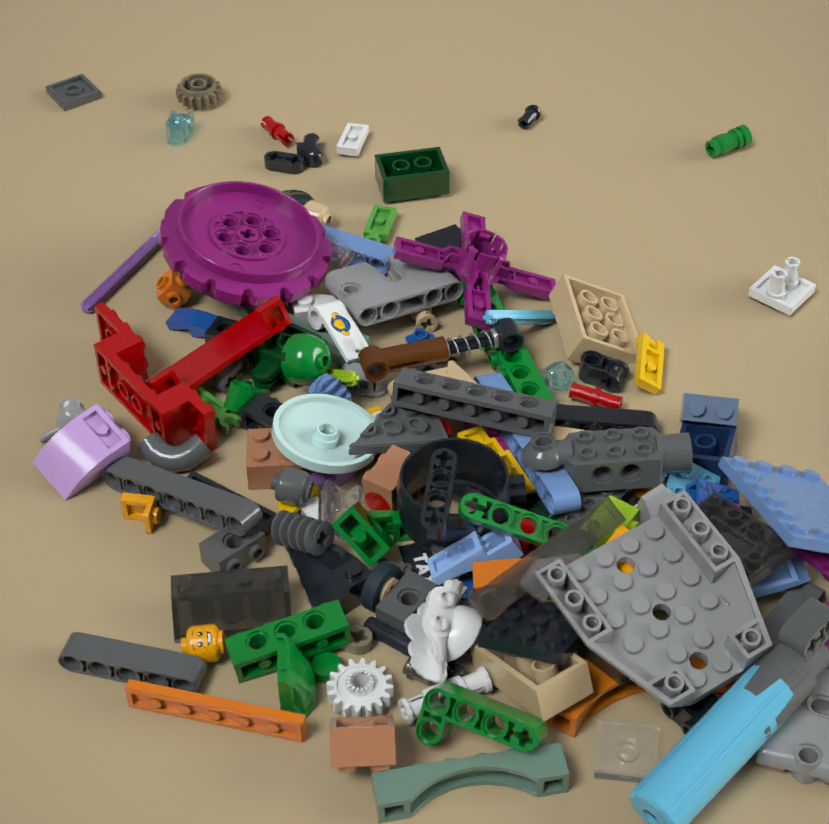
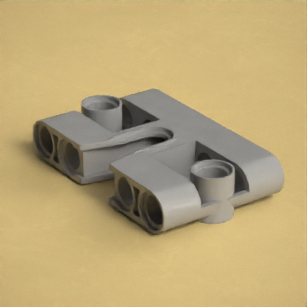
[324,254,464,326]
[756,650,829,784]

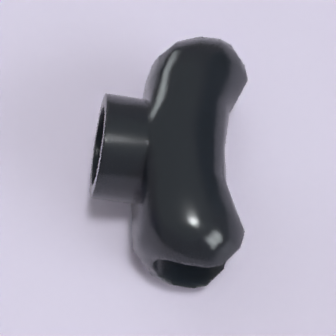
[296,133,323,168]

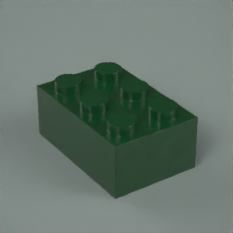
[375,147,450,202]

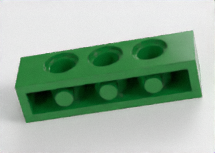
[224,599,353,684]

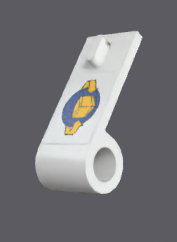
[308,299,368,363]

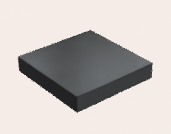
[46,74,102,111]

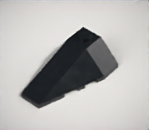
[285,543,371,615]

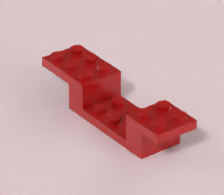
[93,302,218,452]

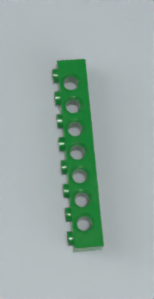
[457,281,555,401]

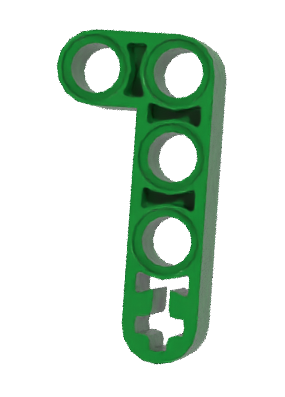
[415,682,547,752]

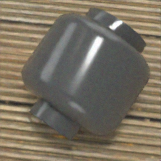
[271,467,314,506]

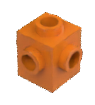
[156,268,192,310]

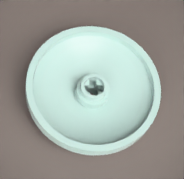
[271,394,377,474]

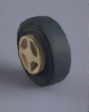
[361,561,402,613]

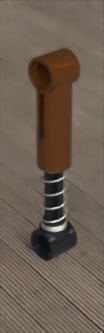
[358,318,524,382]

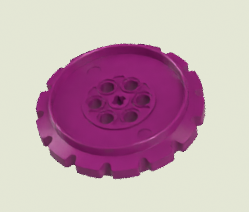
[159,181,332,307]

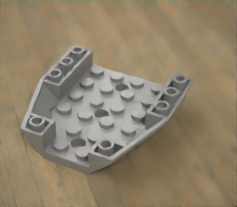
[534,490,773,708]

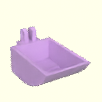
[33,404,131,501]

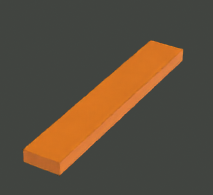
[125,679,307,742]

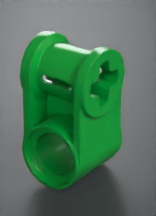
[223,380,270,413]

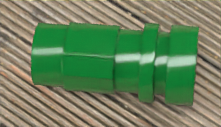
[705,124,752,158]

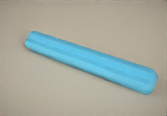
[483,310,555,325]

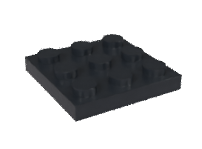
[477,596,584,665]

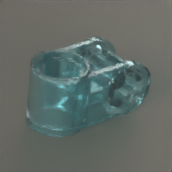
[166,111,194,146]

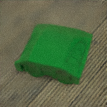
[277,633,318,718]

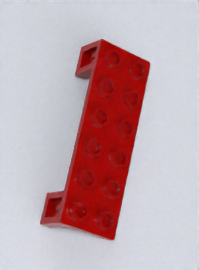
[145,295,292,394]

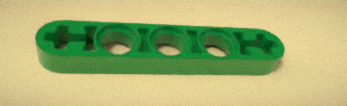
[458,493,598,559]

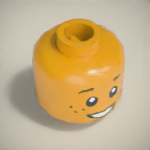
[181,624,226,664]

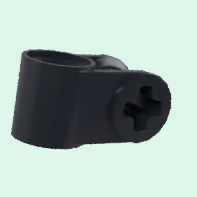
[578,350,630,393]

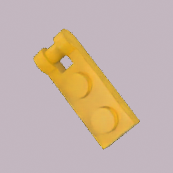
[634,332,664,395]

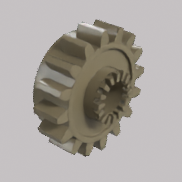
[176,73,222,109]

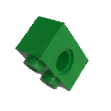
[331,501,396,567]

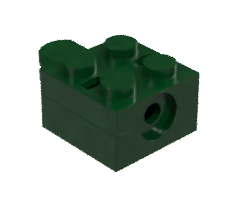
[251,323,322,390]

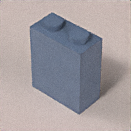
[680,393,739,426]

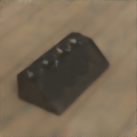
[171,565,292,643]

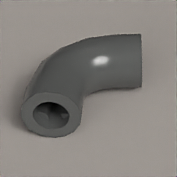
[138,433,212,473]

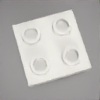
[748,257,816,316]

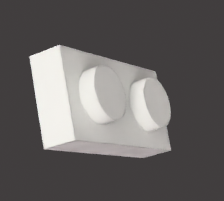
[336,123,369,156]

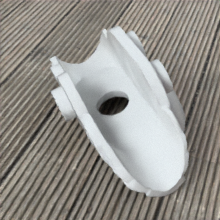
[404,579,482,683]

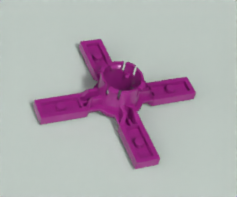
[393,211,556,330]

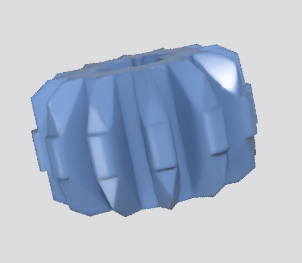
[308,373,352,402]

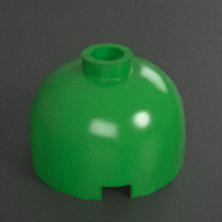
[281,334,331,385]

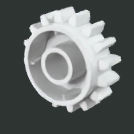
[326,658,394,717]

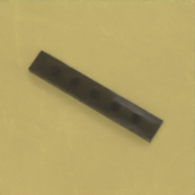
[468,497,626,623]

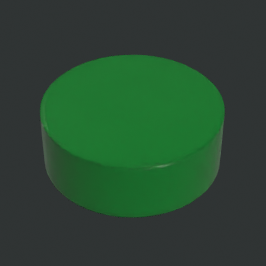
[311,652,342,683]

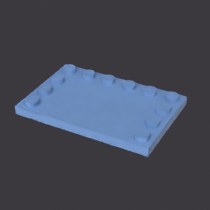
[718,456,829,553]

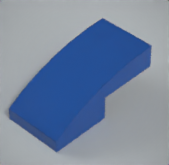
[165,308,217,337]

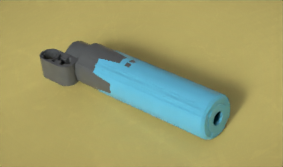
[630,598,829,824]

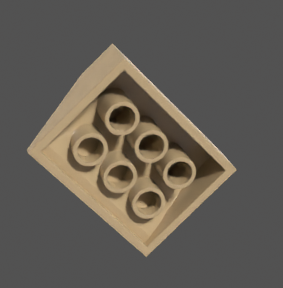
[549,274,638,363]

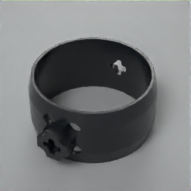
[396,438,527,553]

